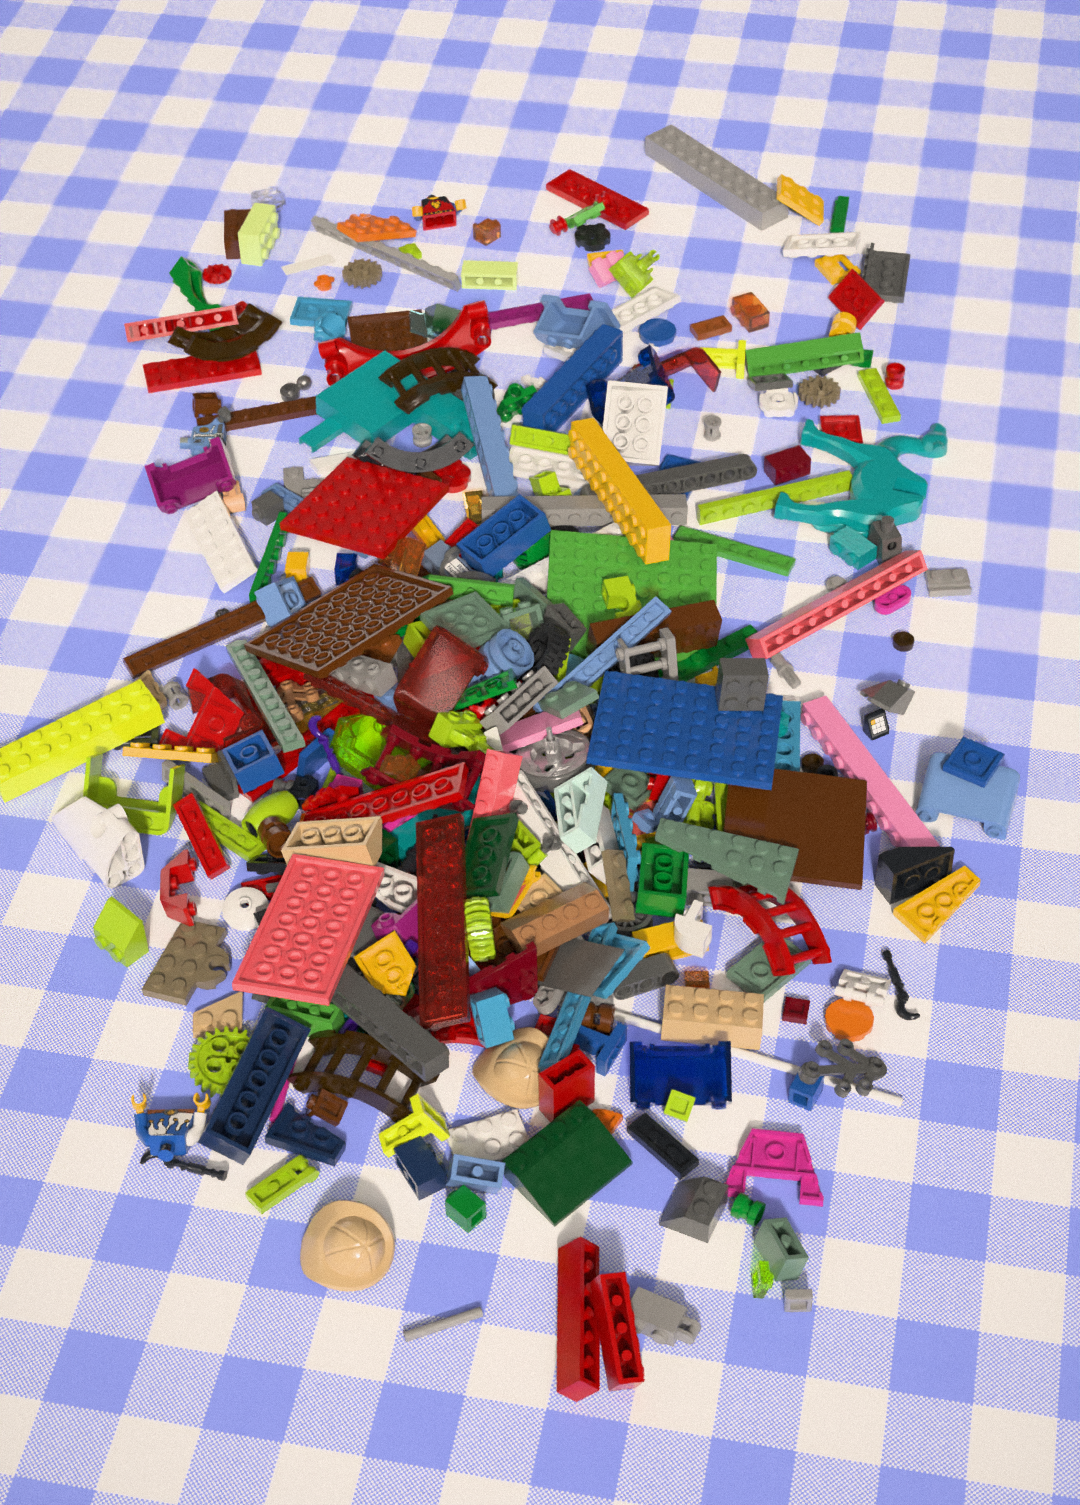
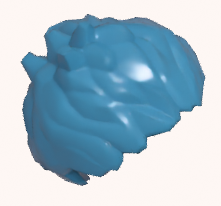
[313,312,346,342]

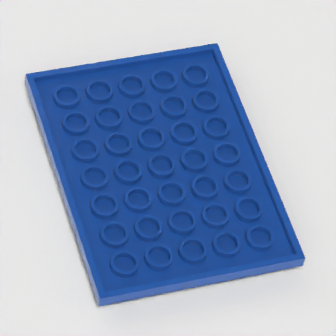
[586,671,783,790]

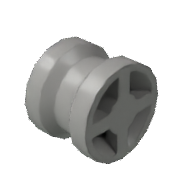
[412,423,432,448]

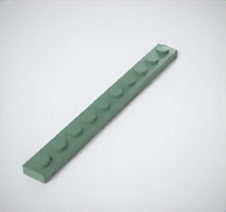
[226,640,306,753]

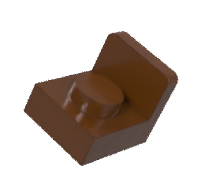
[305,1088,349,1127]

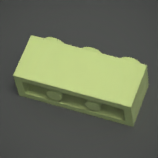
[461,260,519,290]

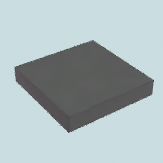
[747,373,793,391]

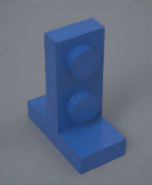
[574,1022,627,1077]

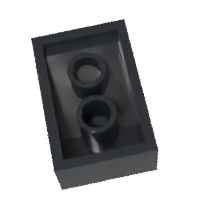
[875,847,955,905]

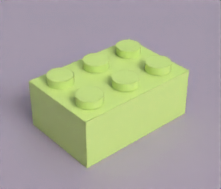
[238,203,280,266]

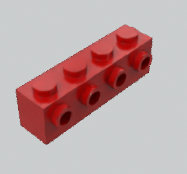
[590,1272,645,1392]

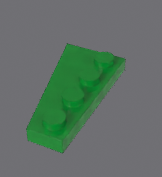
[431,668,517,718]

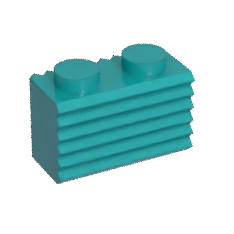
[829,525,878,570]

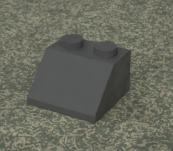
[659,1176,729,1243]

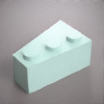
[554,767,607,854]

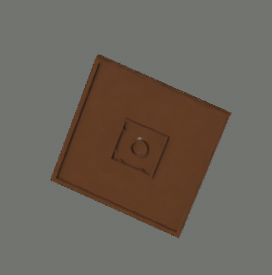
[723,769,867,890]

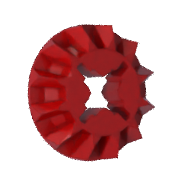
[202,263,232,284]

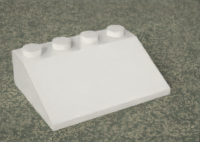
[603,381,668,466]

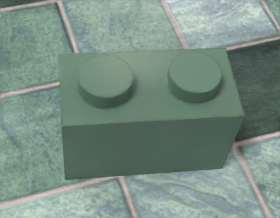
[753,1217,809,1282]

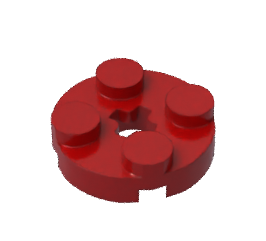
[432,460,471,494]

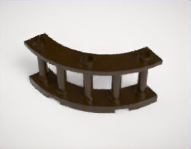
[168,303,282,362]
[378,347,498,415]
[287,1030,440,1123]

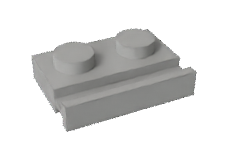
[924,568,972,597]

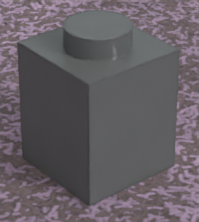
[251,490,285,526]

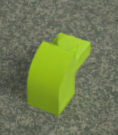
[529,470,572,496]

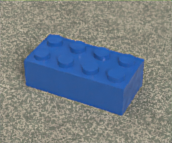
[456,494,551,577]

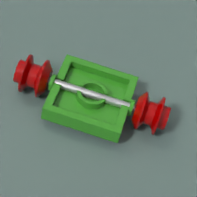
[549,191,614,236]

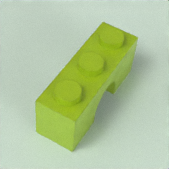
[601,576,642,619]

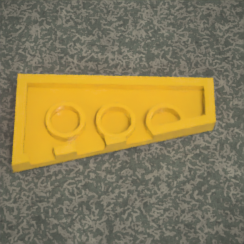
[893,865,981,944]

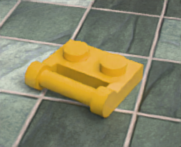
[814,254,861,285]

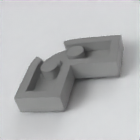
[283,467,324,497]

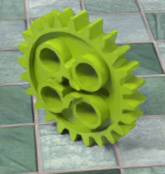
[188,1026,250,1098]

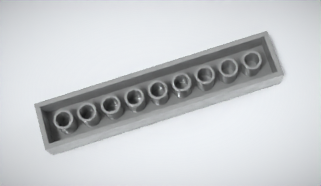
[645,124,789,231]

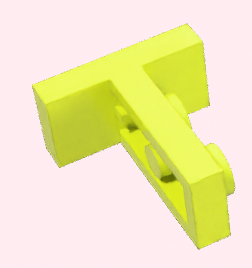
[699,340,746,379]
[378,1094,450,1158]

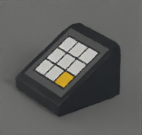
[863,708,889,740]

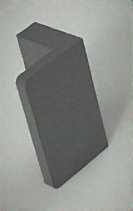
[202,750,239,801]

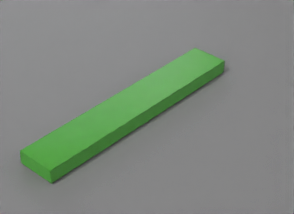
[673,526,796,577]

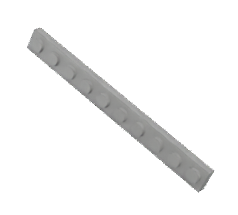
[310,215,462,292]

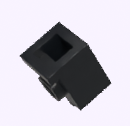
[288,775,319,811]

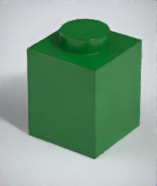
[445,1185,487,1233]

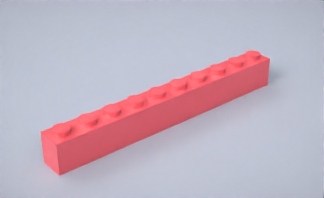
[745,550,928,659]

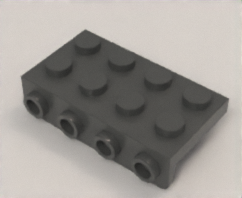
[862,242,911,303]

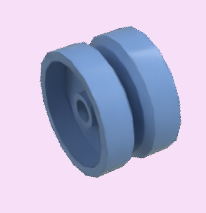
[477,629,534,680]

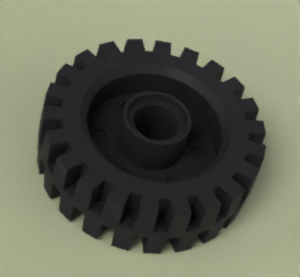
[518,622,571,682]

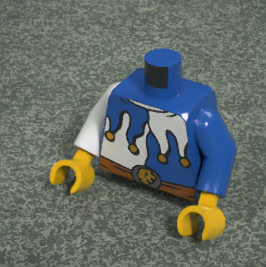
[131,1092,211,1162]

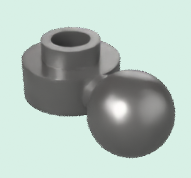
[280,375,312,402]

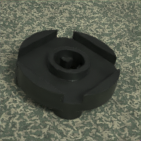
[575,223,611,252]

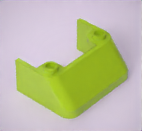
[83,753,185,835]

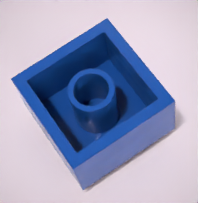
[222,730,285,794]

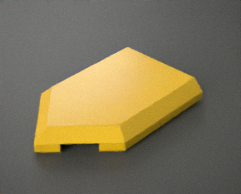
[353,930,416,996]

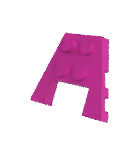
[724,1128,824,1207]

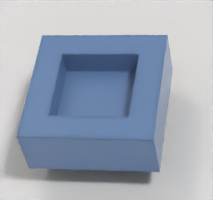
[632,808,658,834]

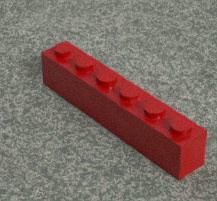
[557,1236,600,1402]

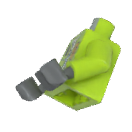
[506,800,562,866]

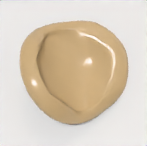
[472,1027,549,1109]
[300,1200,395,1292]

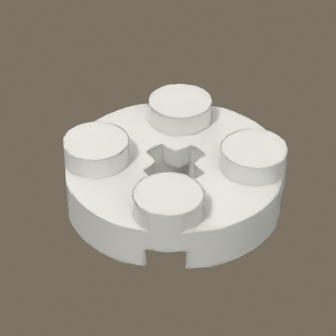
[759,388,798,418]

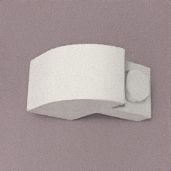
[674,900,712,958]

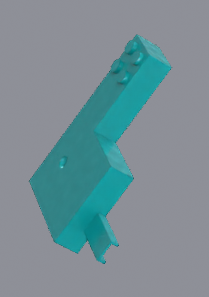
[299,350,477,460]

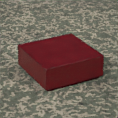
[782,997,810,1025]

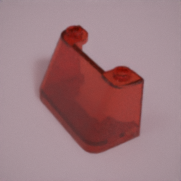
[393,625,489,729]

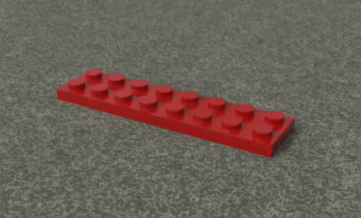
[300,762,469,824]

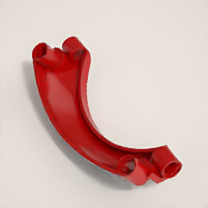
[318,300,491,386]

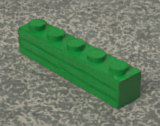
[830,196,849,233]

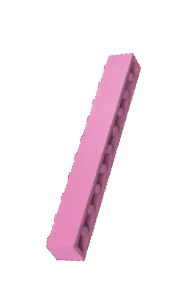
[800,695,940,847]

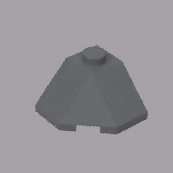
[860,679,916,715]

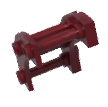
[360,724,486,813]

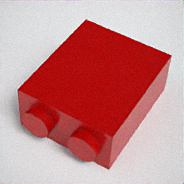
[538,1049,595,1122]

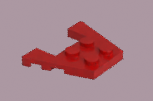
[159,668,246,753]

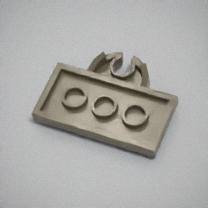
[141,921,231,1006]

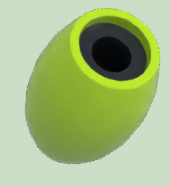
[241,790,299,840]

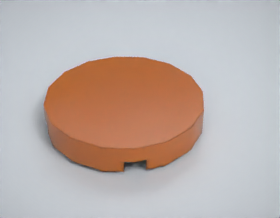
[824,998,874,1042]

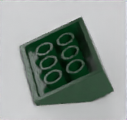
[501,1100,633,1227]

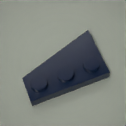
[265,1103,346,1167]

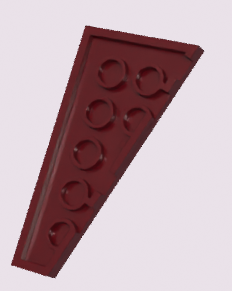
[406,941,538,1032]

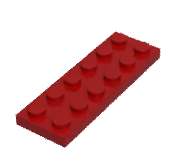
[546,169,649,230]
[142,351,262,393]

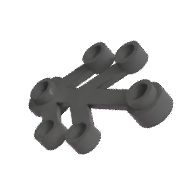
[798,1039,887,1098]

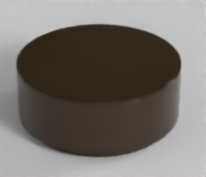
[892,631,915,652]
[801,754,824,774]

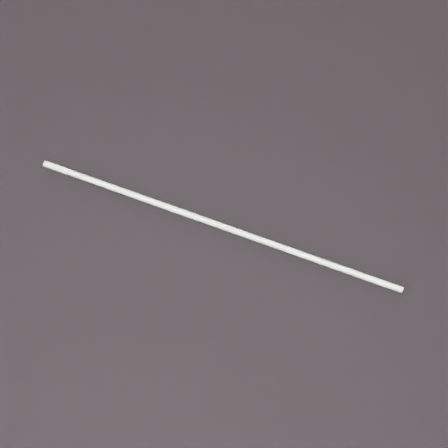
[442,959,904,1108]

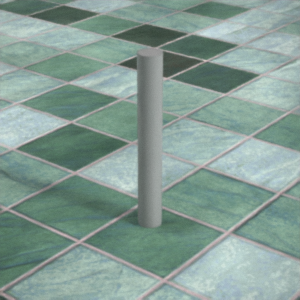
[403,1307,483,1342]

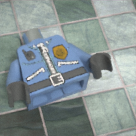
[180,406,231,457]

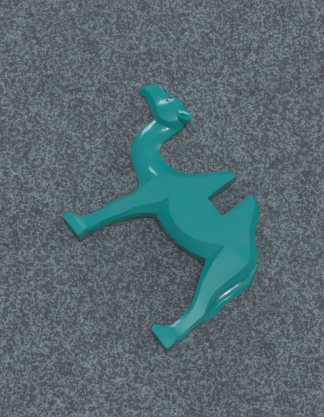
[774,419,948,539]

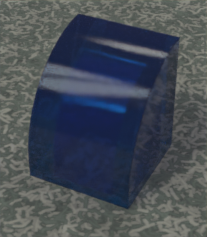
[334,553,359,585]

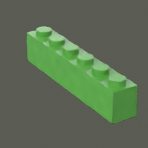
[745,332,864,377]

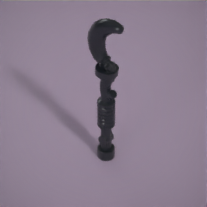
[882,950,920,1021]
[140,1150,228,1181]

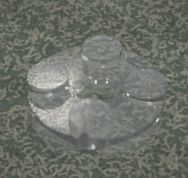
[250,186,286,213]

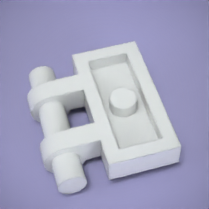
[834,969,892,1007]

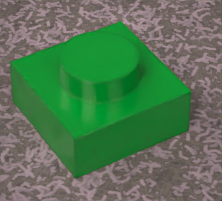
[852,349,874,368]

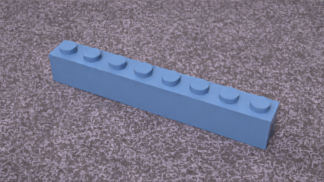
[461,376,519,497]

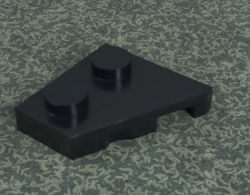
[246,854,287,875]

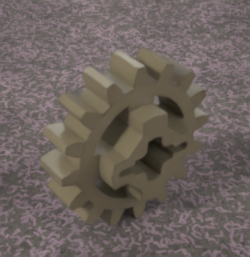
[342,258,382,289]
[798,375,841,408]

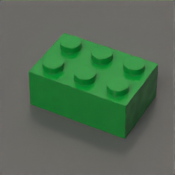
[635,842,689,917]

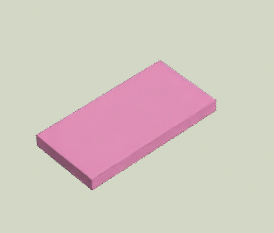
[499,710,584,752]

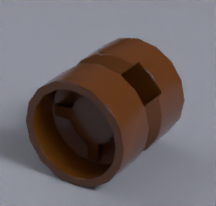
[257,816,291,858]
[581,1001,615,1036]

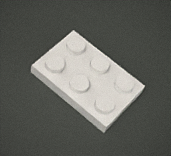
[446,1109,529,1162]

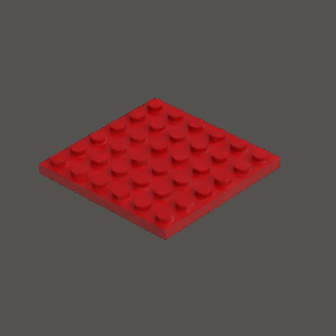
[279,457,449,559]

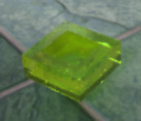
[750,1260,774,1299]

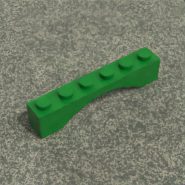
[169,256,223,331]

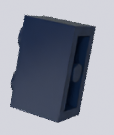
[394,1136,448,1201]

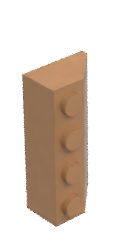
[500,882,609,956]

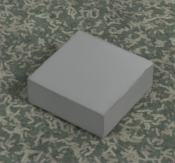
[784,1289,813,1312]

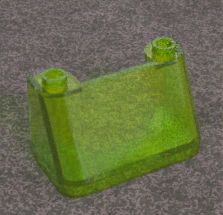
[330,711,432,791]

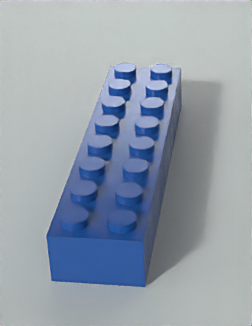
[521,324,623,432]

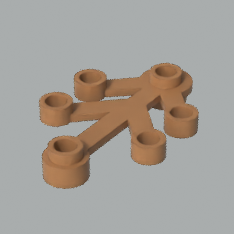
[277,680,320,723]

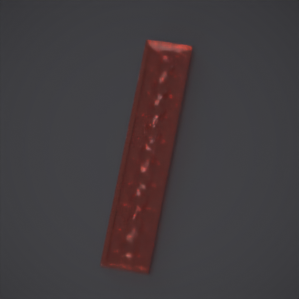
[416,813,471,1030]

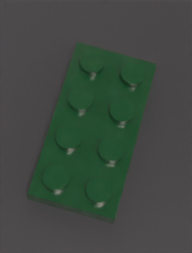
[453,813,519,901]

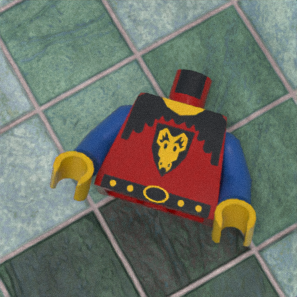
[412,195,467,231]

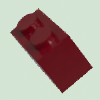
[764,445,811,485]

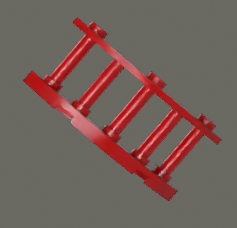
[708,884,832,976]

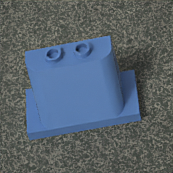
[533,294,621,349]

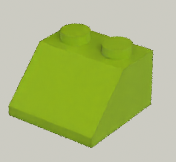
[93,896,149,968]

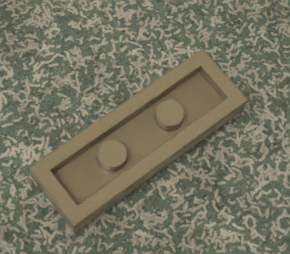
[601,849,635,922]

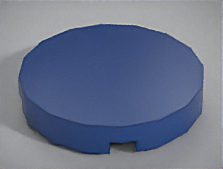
[639,318,677,347]

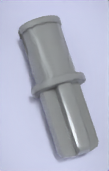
[770,653,801,689]

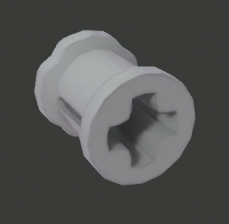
[704,415,722,442]
[162,681,188,710]

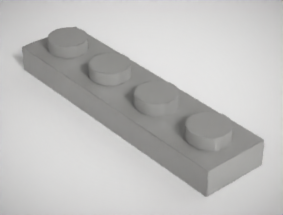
[162,759,230,820]

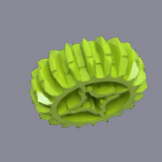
[464,896,496,962]

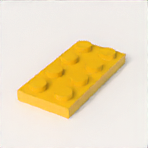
[122,742,218,763]

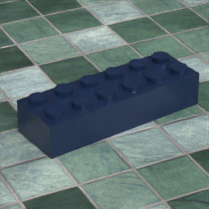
[198,1006,311,1165]

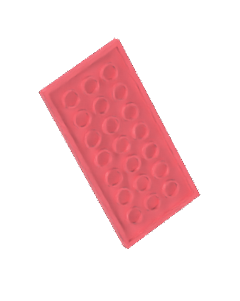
[232,854,384,1006]

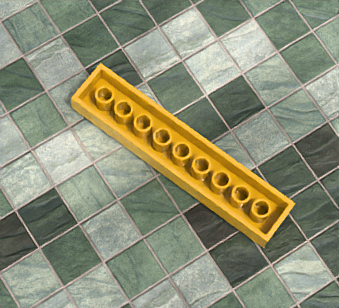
[568,417,671,565]

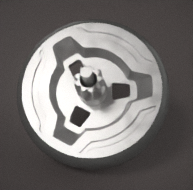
[514,727,596,793]

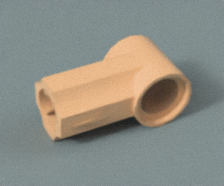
[223,480,246,513]

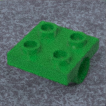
[496,383,537,423]

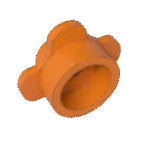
[314,275,335,291]

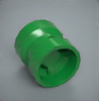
[730,1192,766,1227]

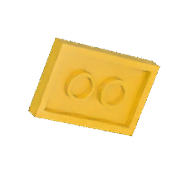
[777,174,824,226]

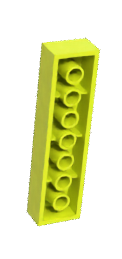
[0,679,165,803]

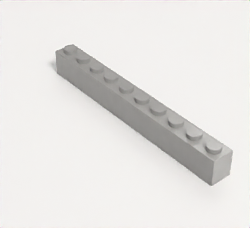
[481,494,688,527]

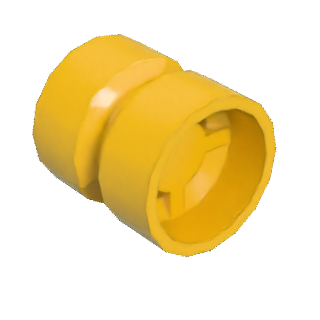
[829,312,857,337]

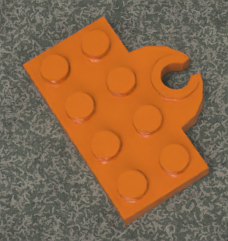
[337,213,417,242]

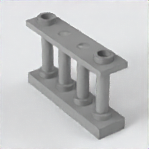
[615,627,678,681]

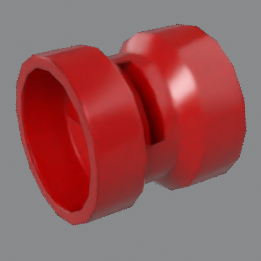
[885,363,906,390]

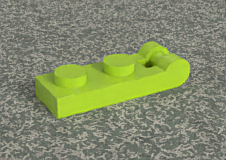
[245,1155,319,1215]

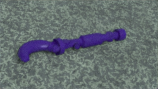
[308,715,344,775]

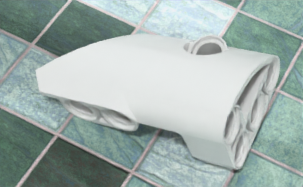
[51,796,145,889]

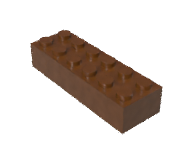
[586,600,722,658]

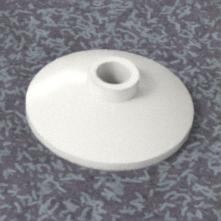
[222,887,269,931]

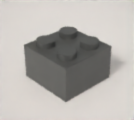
[715,658,769,711]

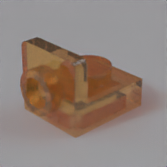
[684,971,710,989]

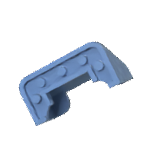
[916,752,1020,840]

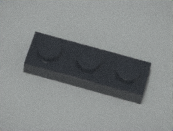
[627,1112,699,1180]

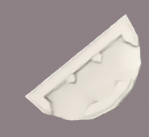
[521,375,546,392]

